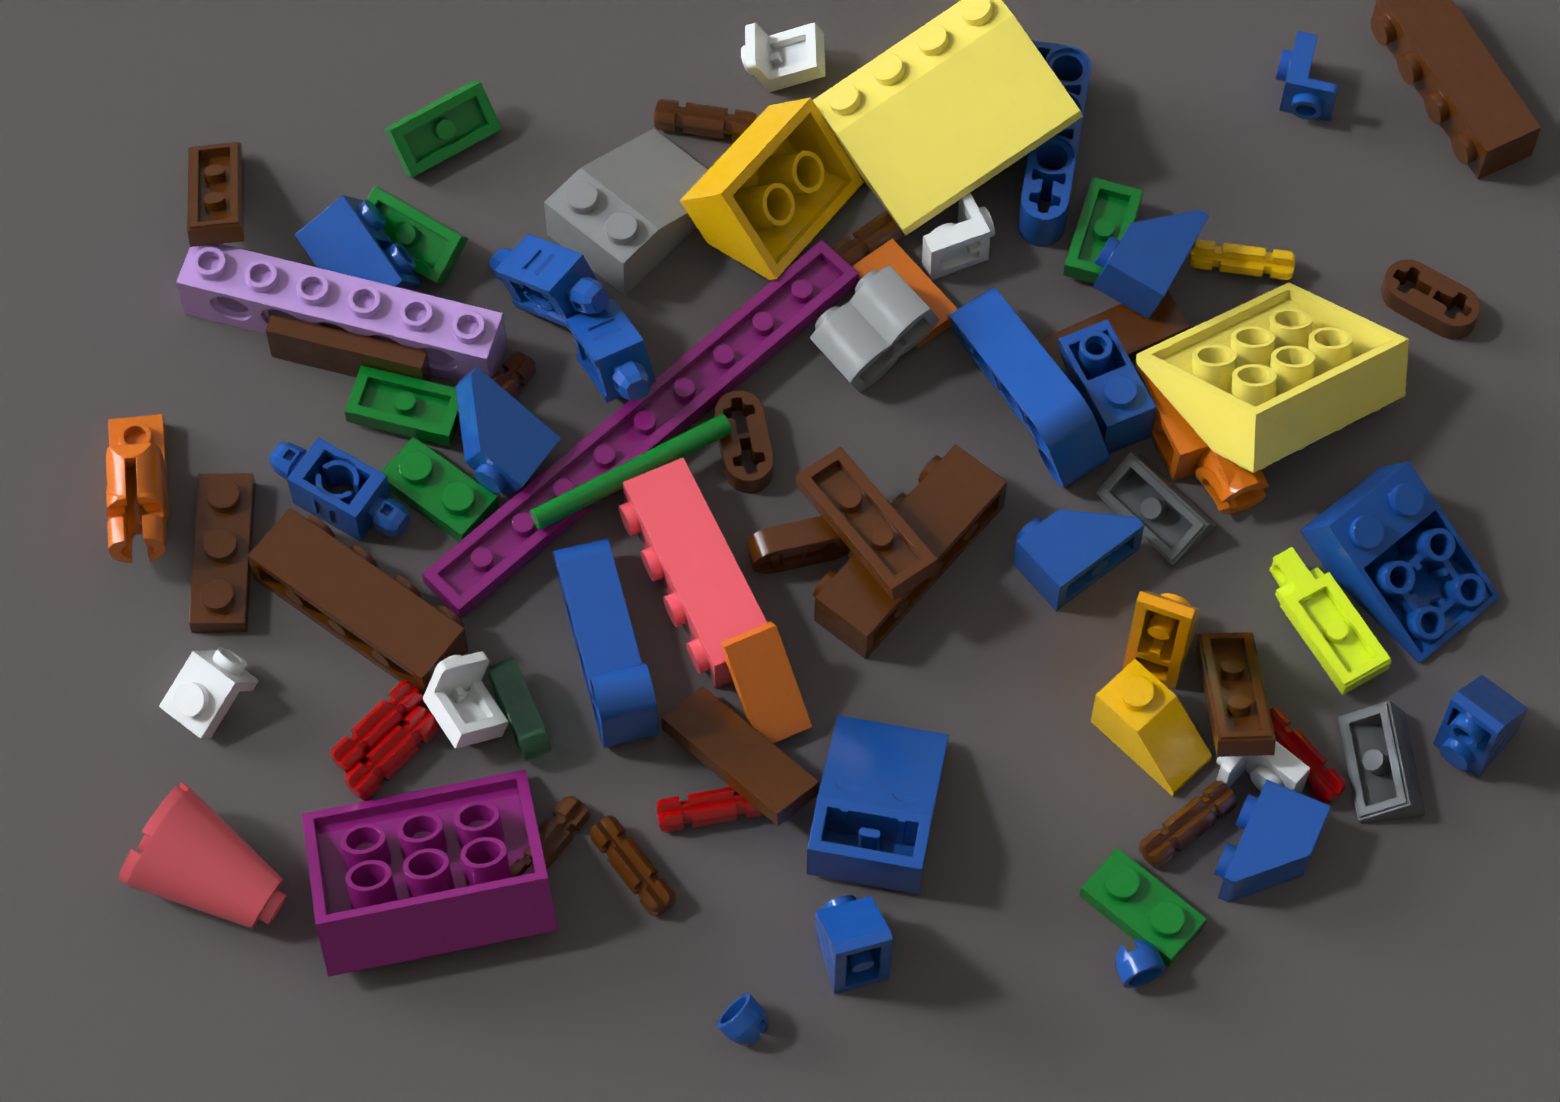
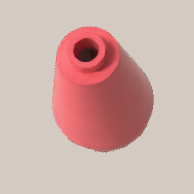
[118,783,287,929]

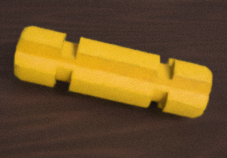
[1190,239,1296,280]

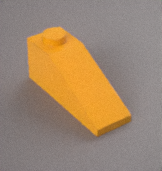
[1122,591,1201,689]

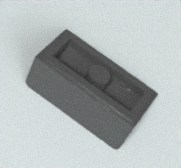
[1095,452,1218,566]
[1338,700,1425,823]

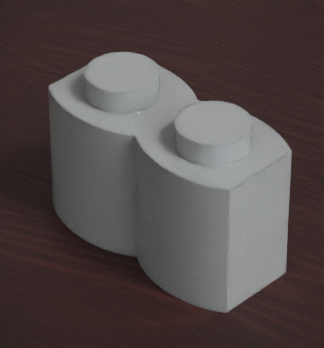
[810,265,939,393]

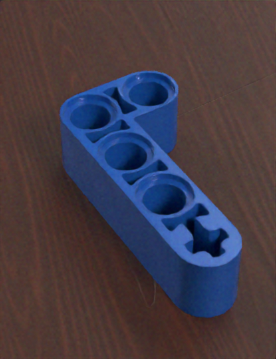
[1018,40,1091,247]
[947,287,1110,489]
[553,538,659,748]

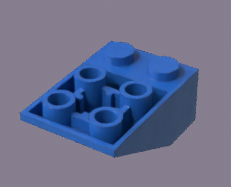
[1300,462,1500,662]
[806,715,949,894]

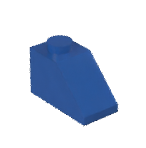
[1093,210,1209,319]
[455,367,561,497]
[1013,509,1145,611]
[815,895,893,994]

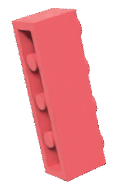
[618,458,767,689]

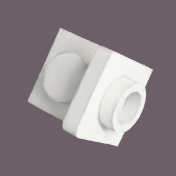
[922,193,995,280]
[1216,741,1310,793]

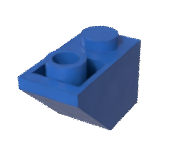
[294,195,422,291]
[1058,319,1156,454]
[1433,675,1528,778]
[1214,779,1331,902]

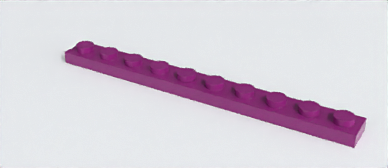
[422,240,859,619]

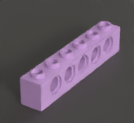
[176,244,507,382]

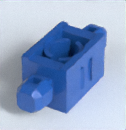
[489,234,610,328]
[565,298,656,403]
[269,437,410,542]

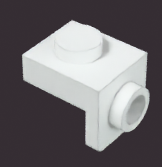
[741,22,825,92]
[159,647,259,739]
[422,651,509,749]

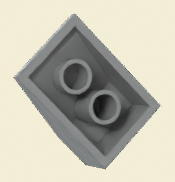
[544,128,708,296]

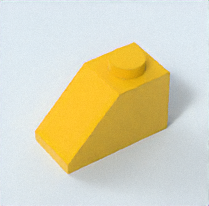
[1090,659,1212,796]

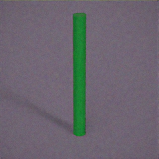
[530,414,732,530]

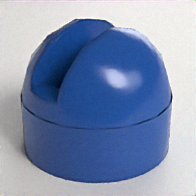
[1115,939,1166,988]
[716,993,769,1046]

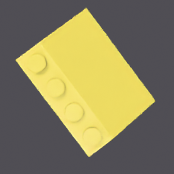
[813,0,1083,236]
[1136,282,1409,473]

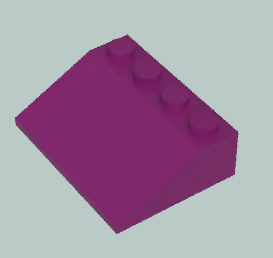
[302,769,558,977]

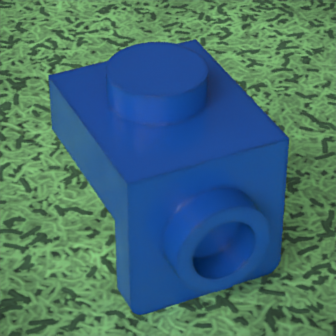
[1276,31,1339,121]

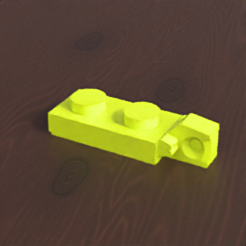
[1269,547,1392,695]

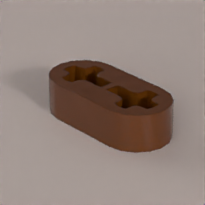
[1381,259,1480,339]
[715,390,773,493]
[746,516,850,574]

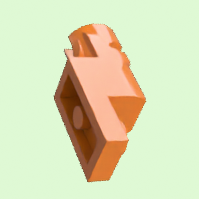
[1135,365,1269,514]
[106,414,170,563]

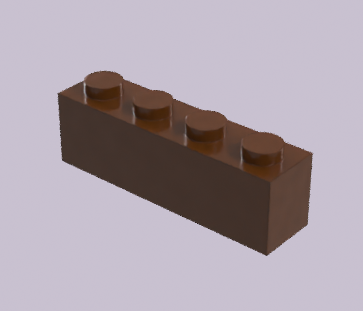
[1371,0,1541,179]
[813,444,1007,659]
[247,507,468,696]

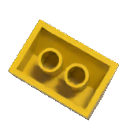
[680,98,864,280]

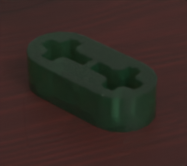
[486,657,551,762]

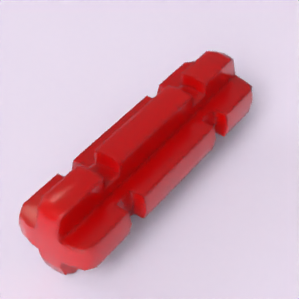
[330,680,425,773]
[345,706,440,801]
[1269,707,1347,805]
[656,787,764,833]

